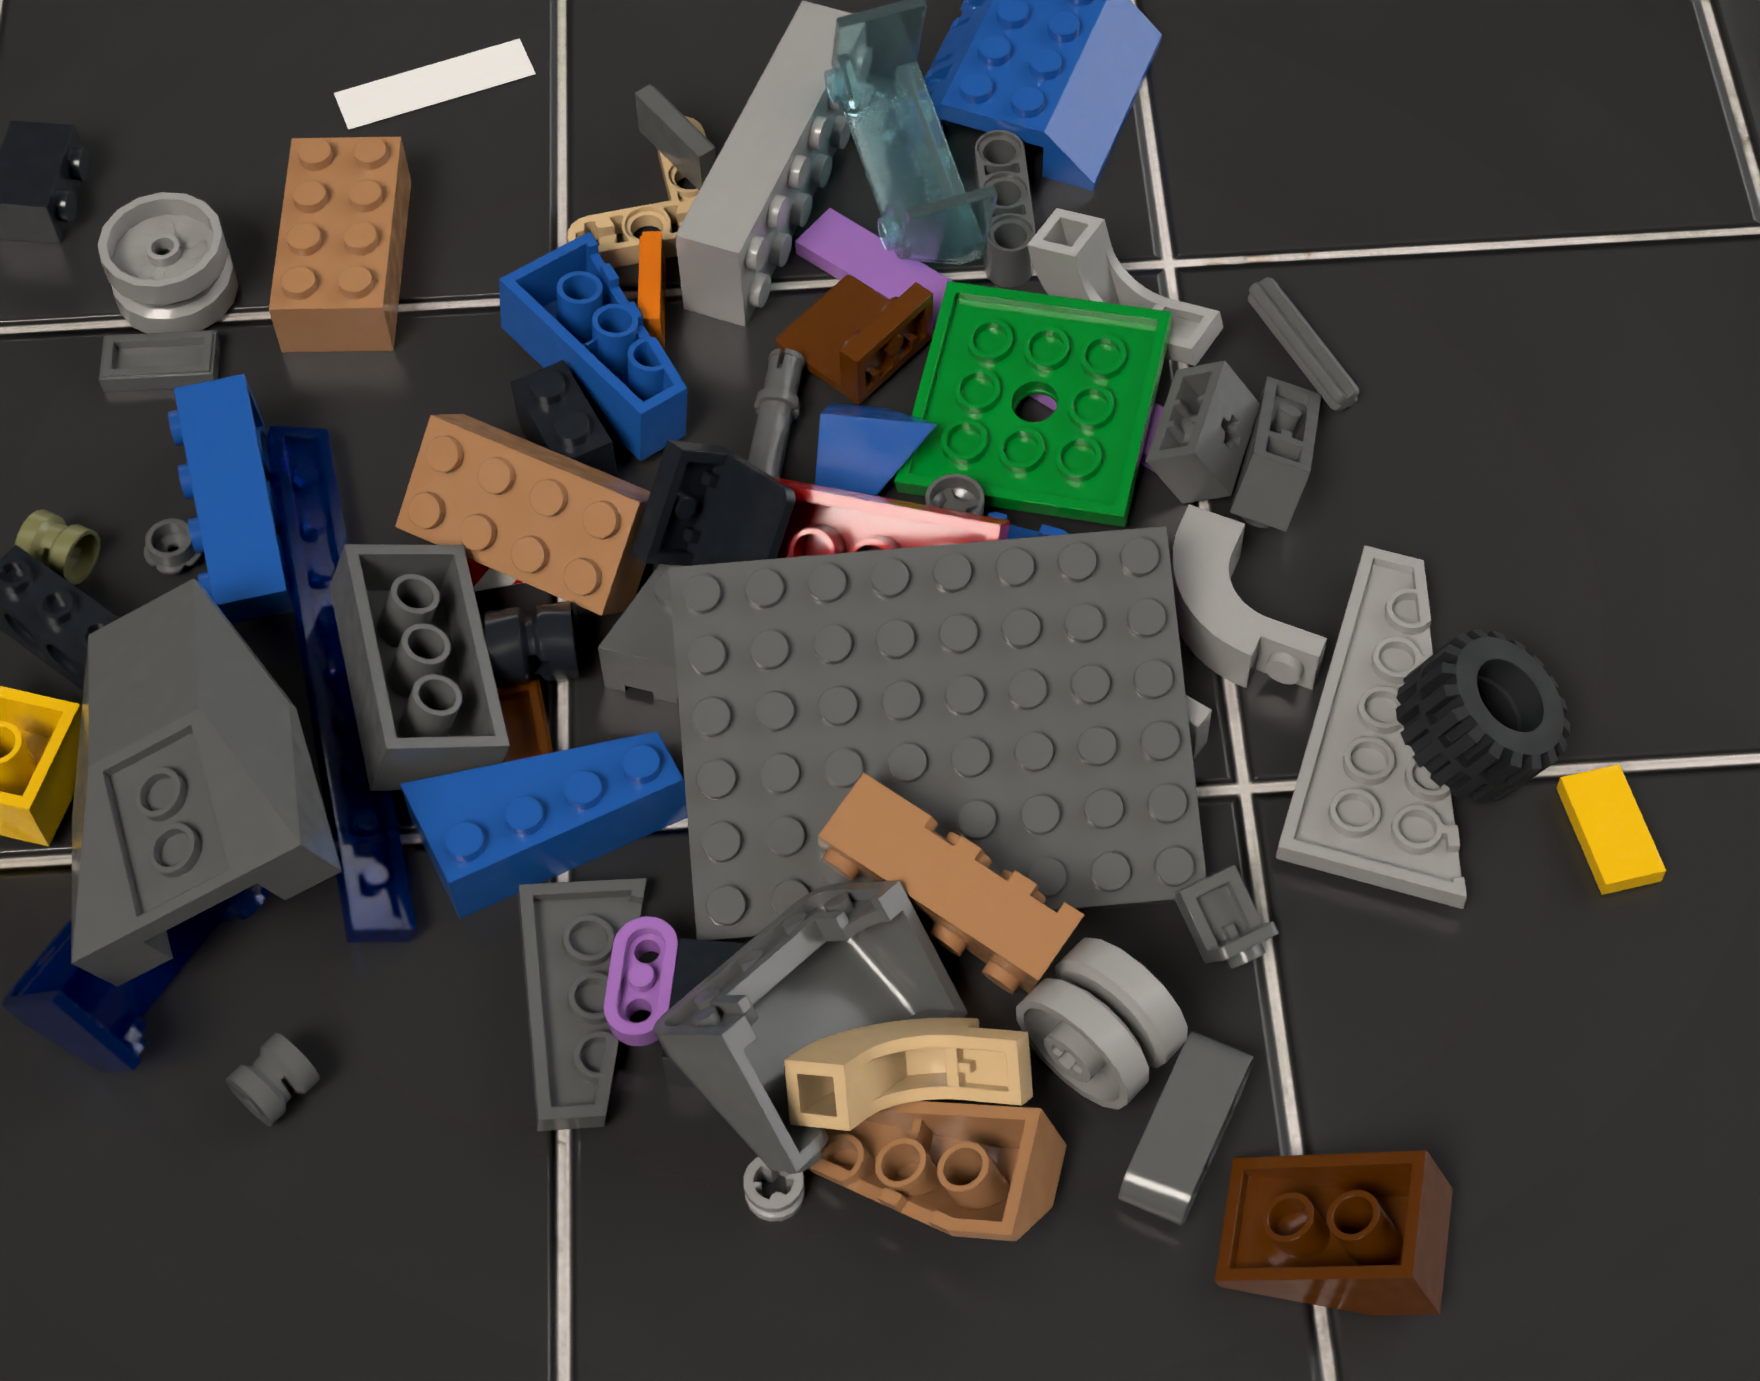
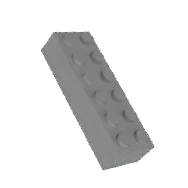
[675,0,871,327]

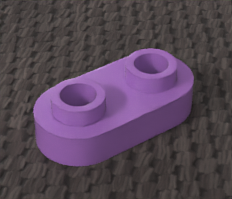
[604,916,679,1046]

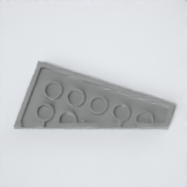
[1276,546,1467,909]

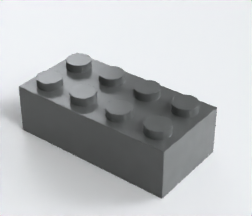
[330,544,510,791]

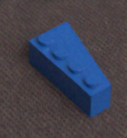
[400,731,687,919]

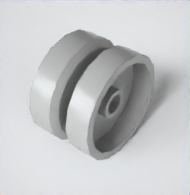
[97,192,239,333]
[1016,937,1188,1110]

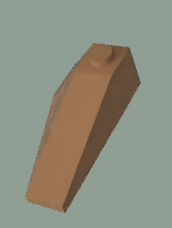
[807,1101,1067,1241]

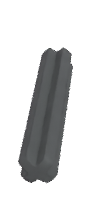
[1248,277,1359,412]

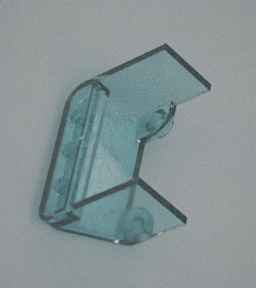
[824,0,998,266]

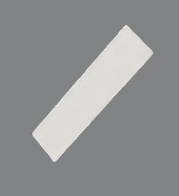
[334,38,536,130]

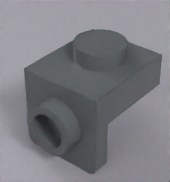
[1172,865,1279,968]

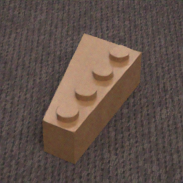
[818,772,1084,994]

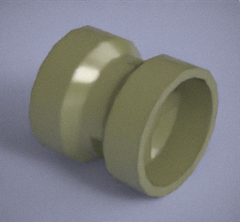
[15,509,100,585]

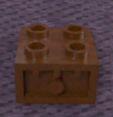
[776,275,933,405]

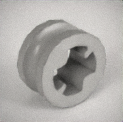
[743,1157,805,1222]

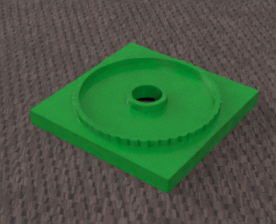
[894,281,1173,527]

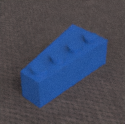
[499,231,687,462]
[168,374,296,624]

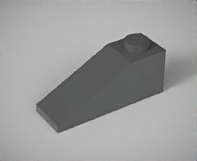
[1230,376,1321,532]

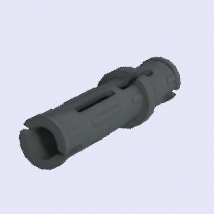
[748,348,805,478]

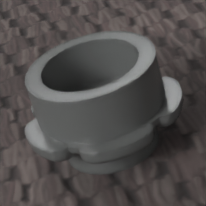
[144,518,202,574]

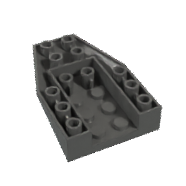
[71,578,342,987]

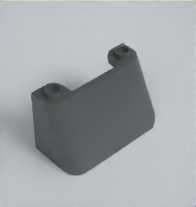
[653,881,968,1174]

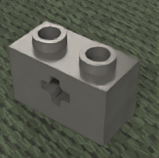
[1146,360,1260,504]

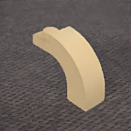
[784,1017,1033,1131]

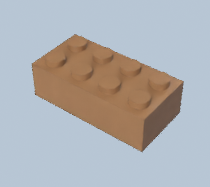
[269,136,411,353]
[395,414,650,616]

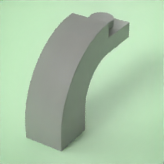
[1027,208,1224,366]
[1171,504,1327,690]

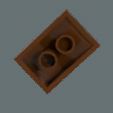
[1215,1150,1453,1316]

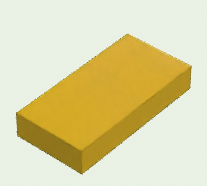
[1556,764,1666,895]

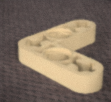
[567,116,706,268]

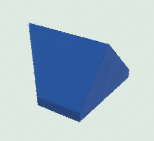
[815,403,937,496]

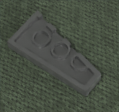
[518,878,647,1131]

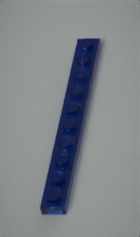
[266,425,416,943]

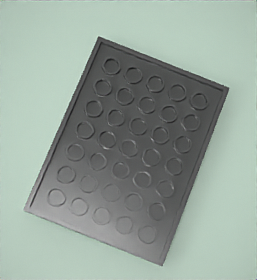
[668,526,1206,942]

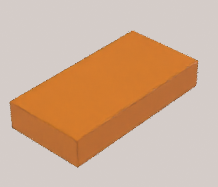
[638,231,666,351]

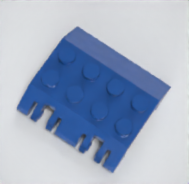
[901,0,1162,191]

